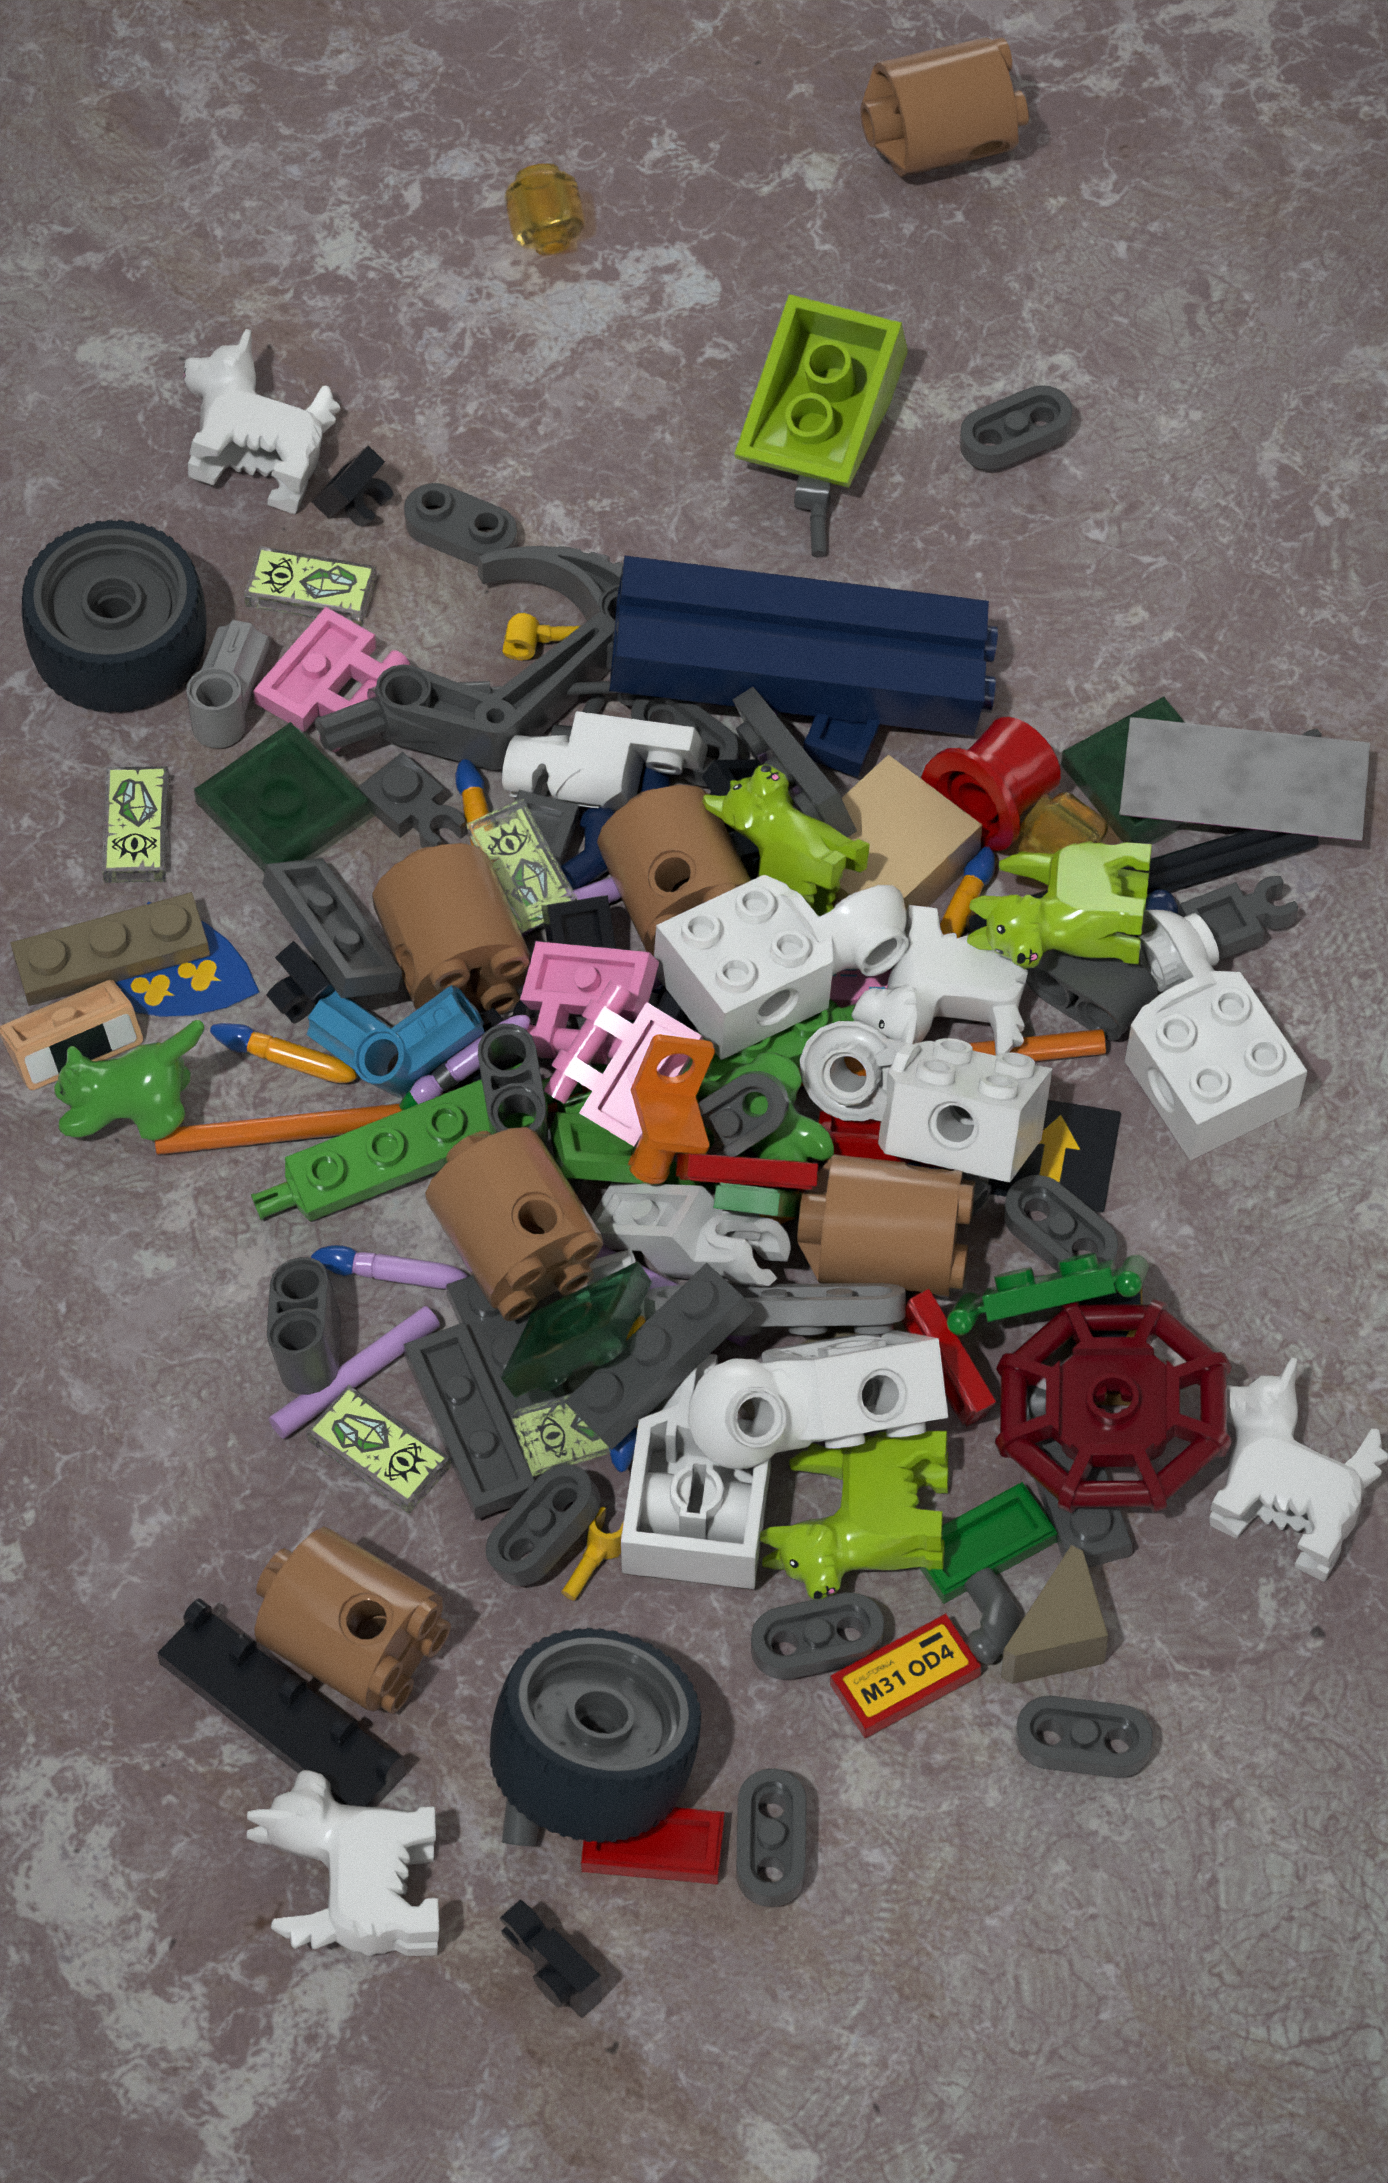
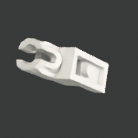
[502,711,708,810]
[591,1182,791,1286]

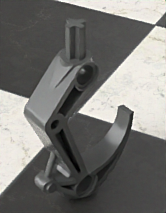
[315,546,640,770]

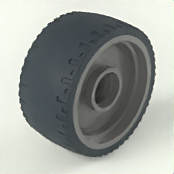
[21,520,207,713]
[489,1628,701,1843]

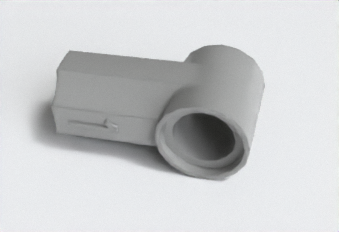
[186,620,270,748]

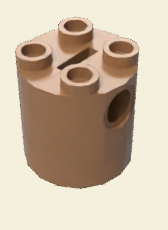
[860,37,1029,177]
[597,784,751,956]
[372,843,531,1015]
[425,1127,603,1321]
[797,1155,975,1298]
[254,1526,451,1714]

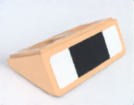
[0,979,143,1090]

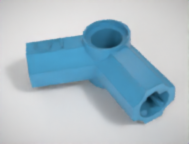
[306,985,485,1098]

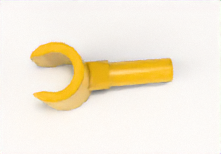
[502,613,580,661]
[561,1507,624,1601]

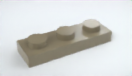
[10,892,210,1006]

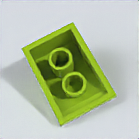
[734,294,908,488]

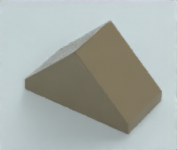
[1001,1545,1108,1684]

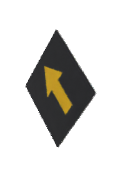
[988,1100,1121,1213]

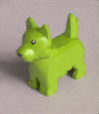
[702,764,870,917]
[967,841,1152,969]
[759,1431,949,1600]

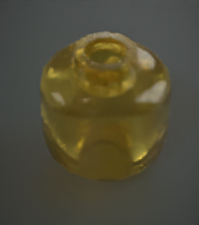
[504,163,585,255]
[1019,792,1109,854]

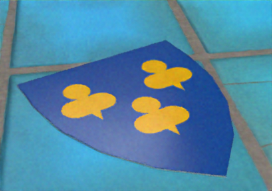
[115,902,259,1017]

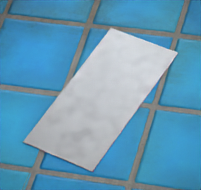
[1120,717,1370,841]

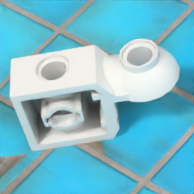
[654,875,909,1060]
[1125,910,1307,1161]
[800,1021,1052,1183]
[688,1330,948,1469]
[621,1354,771,1589]

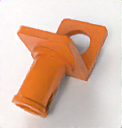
[628,1034,715,1184]

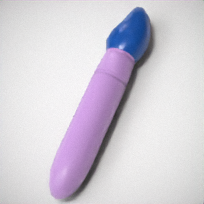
[311,1245,468,1289]

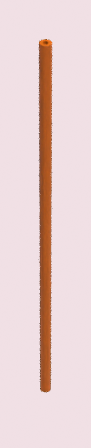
[155,1029,1106,1155]

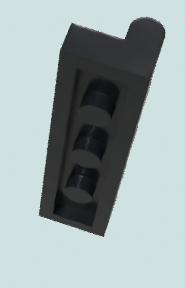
[157,1598,406,1807]

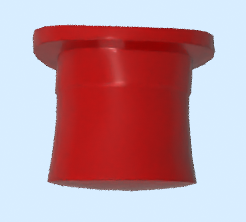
[921,717,1061,851]

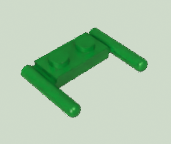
[947,1253,1149,1335]

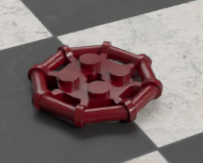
[994,1299,1232,1513]

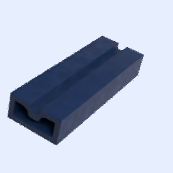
[609,555,998,736]

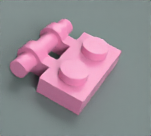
[253,607,410,752]
[520,941,659,1065]
[543,980,704,1147]

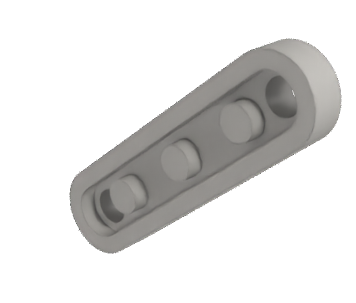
[644,1283,906,1336]

